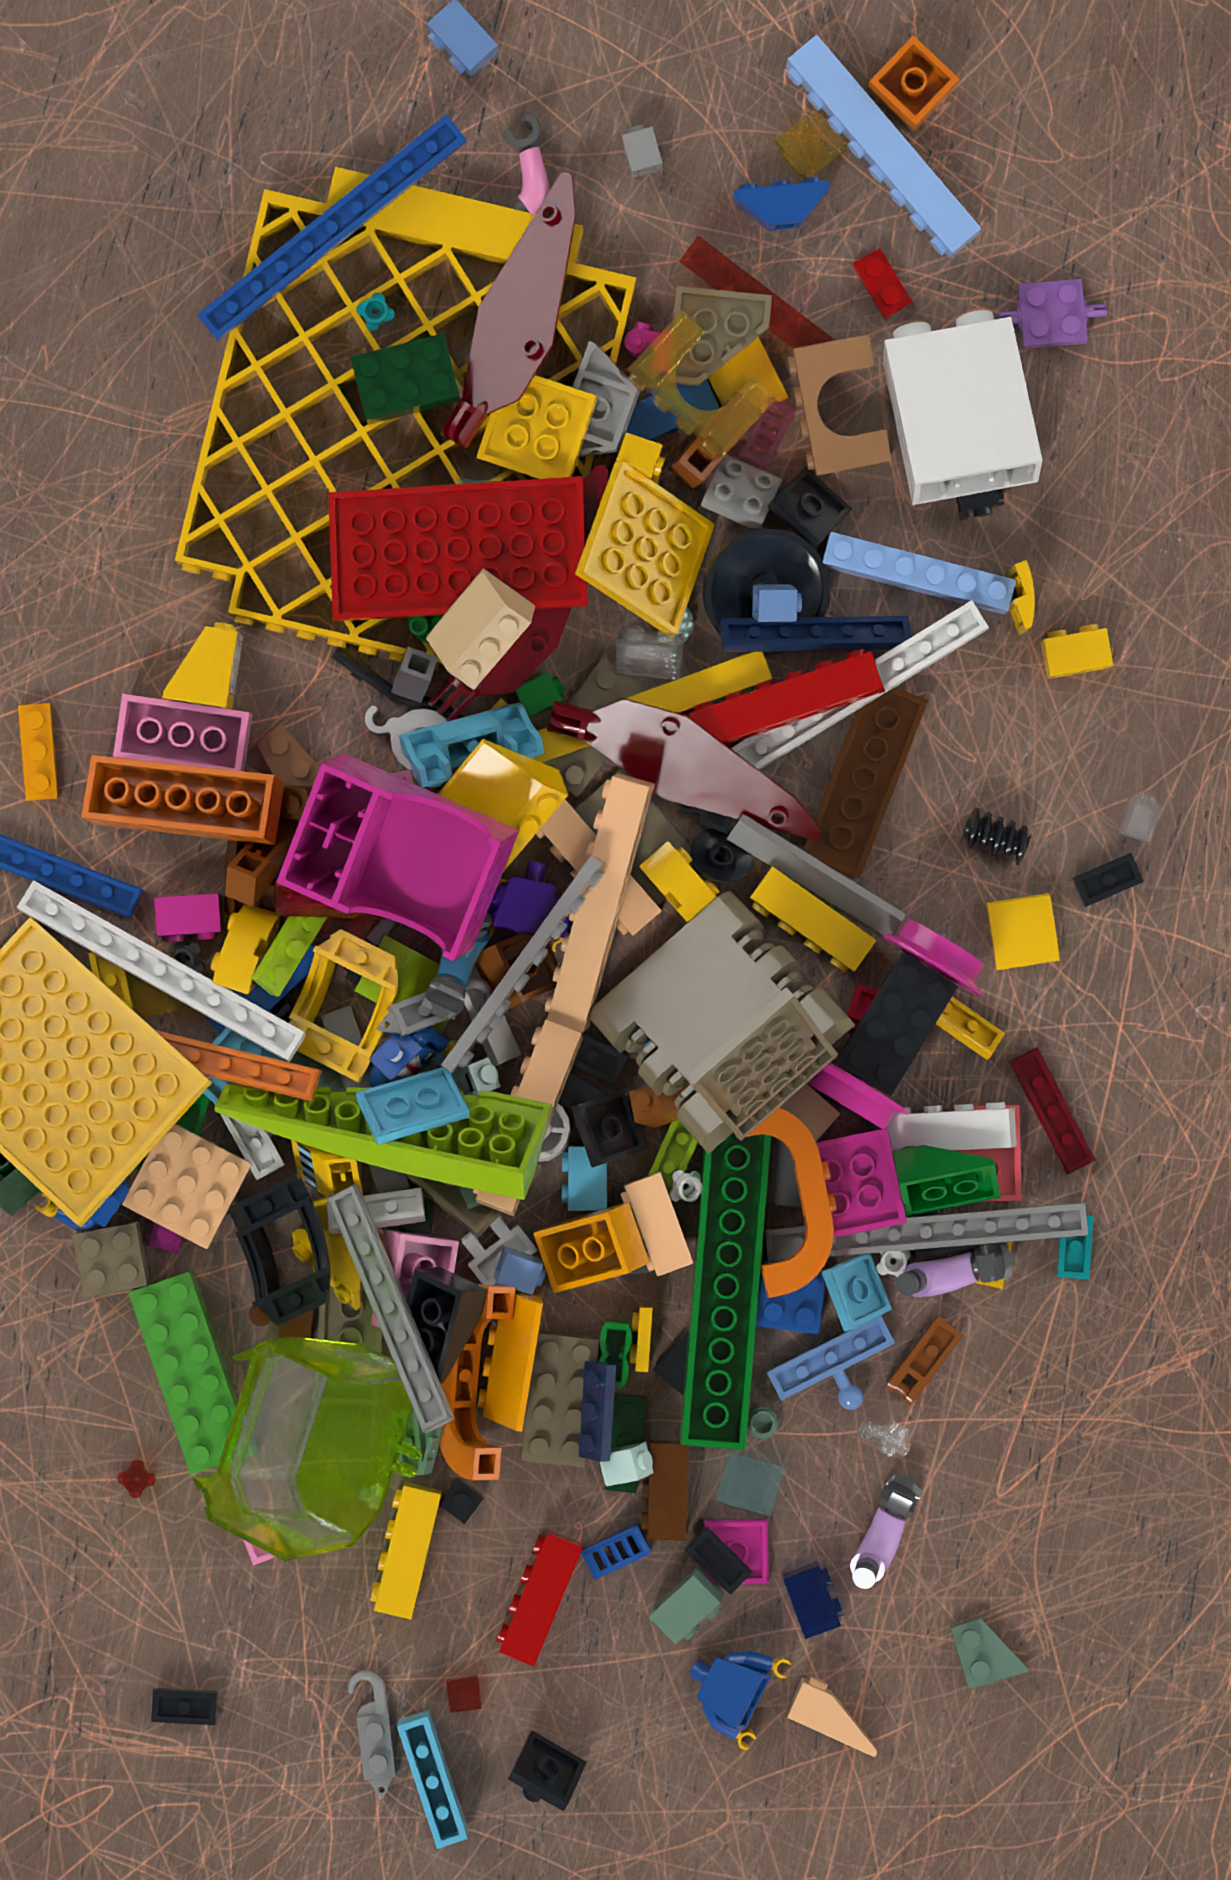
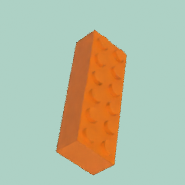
[81,755,285,845]

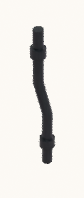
[331,647,465,720]

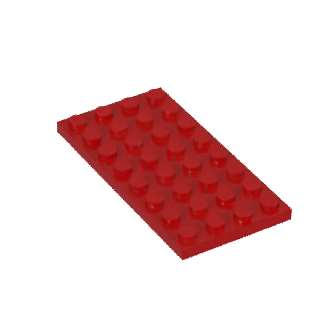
[328,476,589,622]

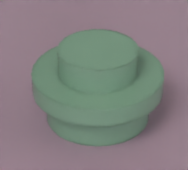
[747,1407,778,1439]

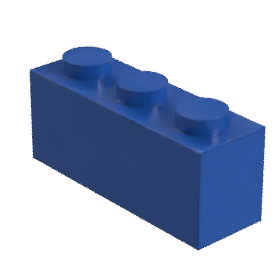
[625,380,719,442]

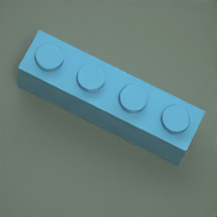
[397,1709,469,1849]

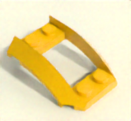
[289,929,398,1083]

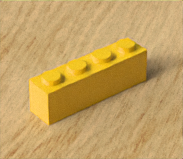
[749,866,877,973]
[370,1482,442,1620]

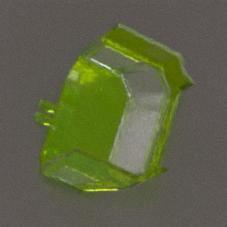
[193,1337,423,1561]

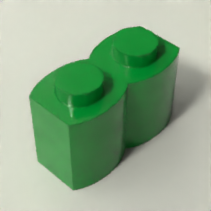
[598,1319,632,1389]

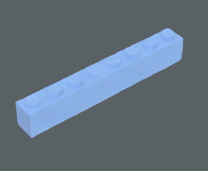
[786,34,982,259]

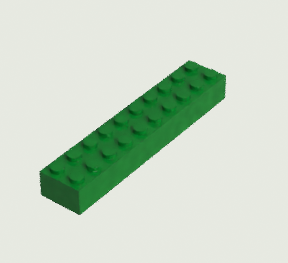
[679,1133,771,1450]

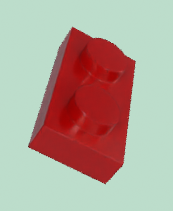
[852,248,912,320]

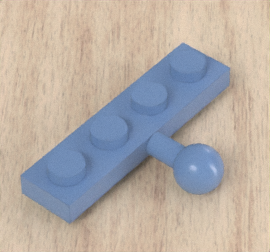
[766,1315,895,1410]

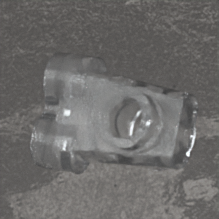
[857,1420,911,1459]

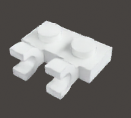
[461,1216,538,1285]

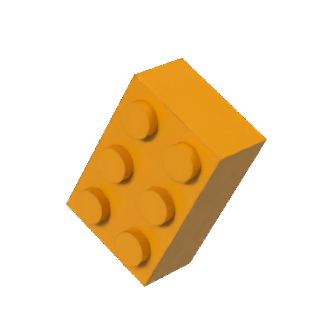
[533,1202,649,1293]

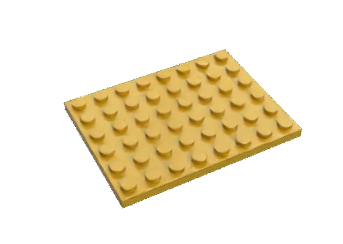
[0,917,212,1227]

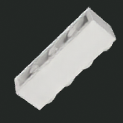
[886,1102,1017,1151]

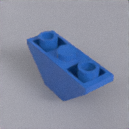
[733,177,830,231]

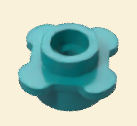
[356,293,395,331]

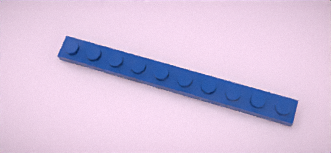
[197,114,467,341]

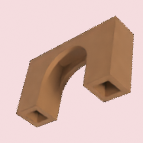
[787,334,892,476]

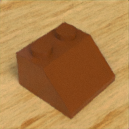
[475,933,557,1009]

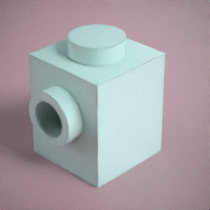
[600,1442,654,1486]

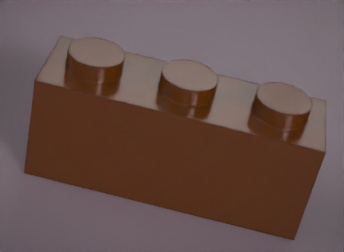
[641,1440,689,1541]

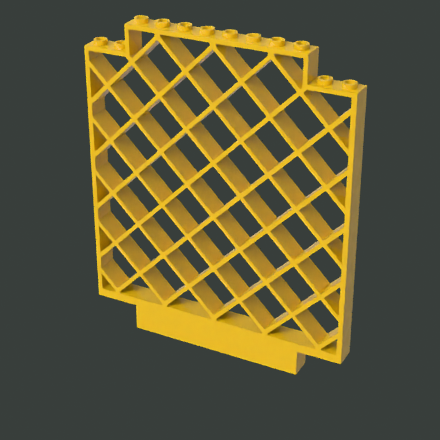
[175,167,636,671]

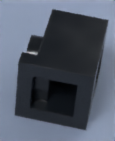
[956,489,1004,521]

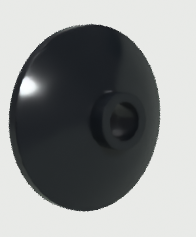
[690,829,752,883]

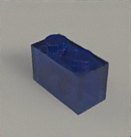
[782,1562,844,1639]

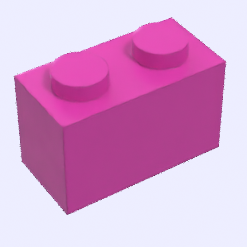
[154,893,224,942]

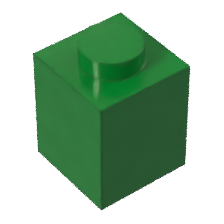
[515,672,565,719]

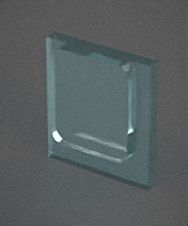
[716,1451,785,1516]

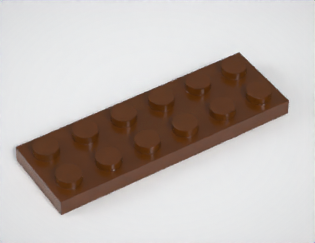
[802,687,928,879]

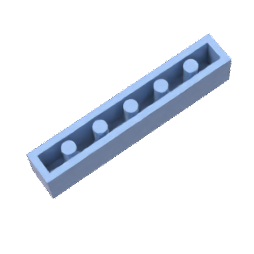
[822,532,1016,615]

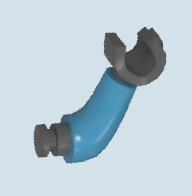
[421,912,493,1020]

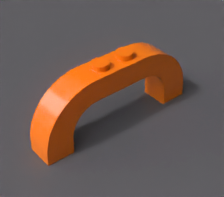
[735,1107,837,1298]
[439,1284,516,1480]

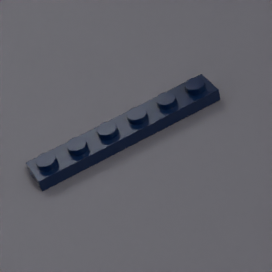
[719,616,912,652]

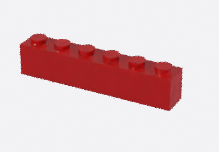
[688,649,885,745]

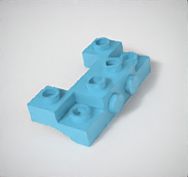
[399,702,544,788]

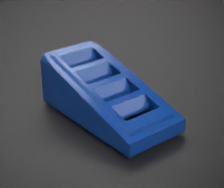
[581,1522,652,1580]

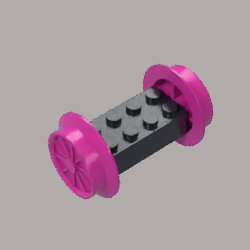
[807,918,985,1130]

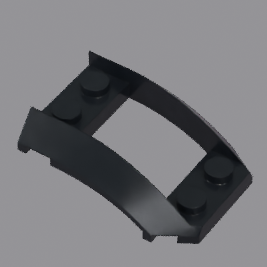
[226,1173,330,1326]

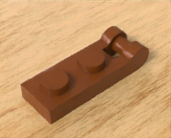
[884,1315,964,1406]

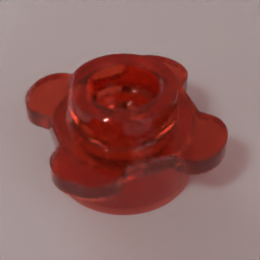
[117,1459,156,1498]

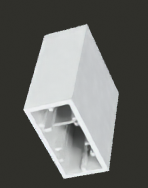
[883,310,1043,505]

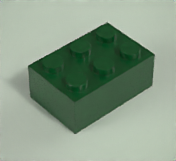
[350,333,460,425]

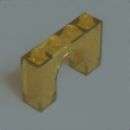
[626,310,776,458]

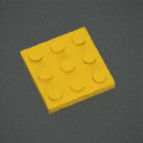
[476,375,599,479]

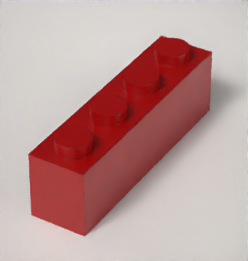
[496,1529,583,1667]

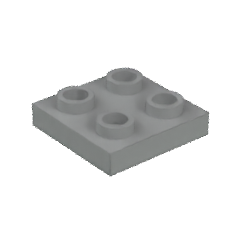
[701,454,782,529]

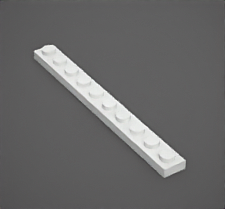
[731,600,989,770]
[17,880,306,1062]

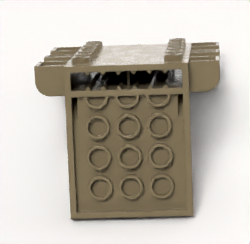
[589,891,855,1154]

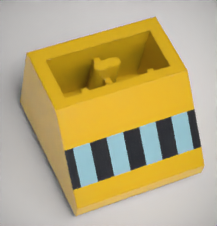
[291,1140,363,1198]

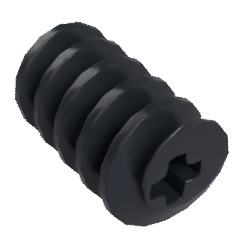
[960,807,1032,866]

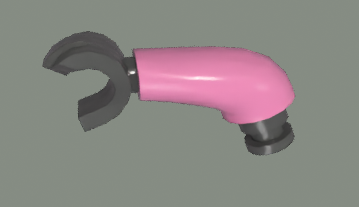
[503,111,550,215]

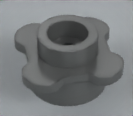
[172,942,205,973]

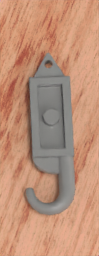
[376,976,492,1038]
[348,1670,396,1799]

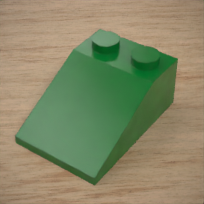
[893,1145,1001,1216]

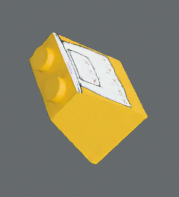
[162,622,244,710]

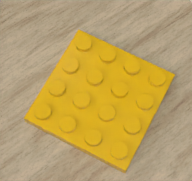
[575,460,715,636]

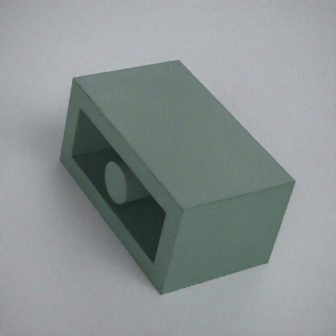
[649,1566,725,1644]

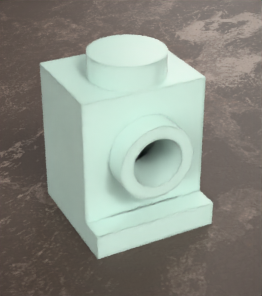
[451,1057,501,1095]

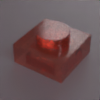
[446,1675,482,1713]

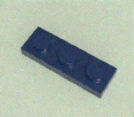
[579,1360,616,1462]

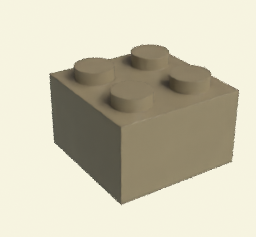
[72,1221,151,1298]

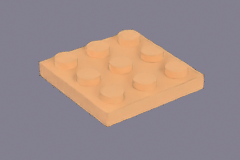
[122,1123,252,1249]

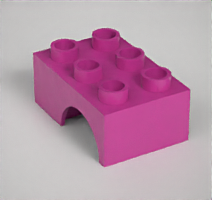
[276,753,519,961]

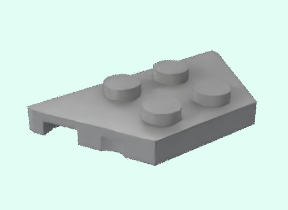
[572,341,640,457]

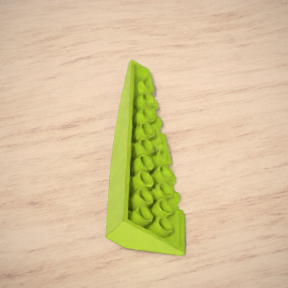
[214,1084,552,1200]

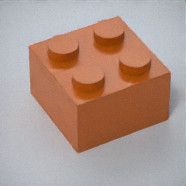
[867,35,959,133]

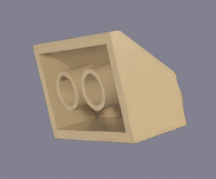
[426,569,535,690]

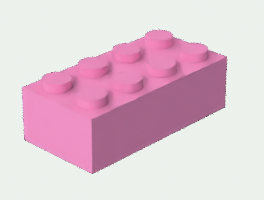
[113,694,253,772]

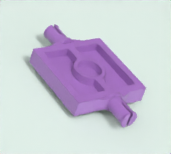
[998,279,1107,349]

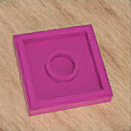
[704,1519,769,1585]

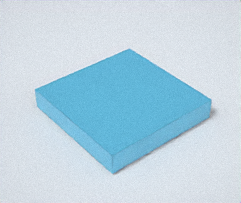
[821,1253,892,1332]

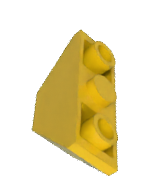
[292,1229,363,1310]

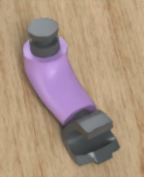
[896,1242,1015,1297]
[850,1474,923,1588]

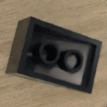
[393,1267,487,1384]

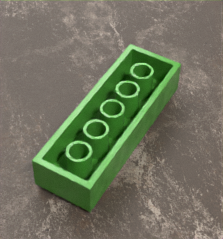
[128,1269,255,1475]

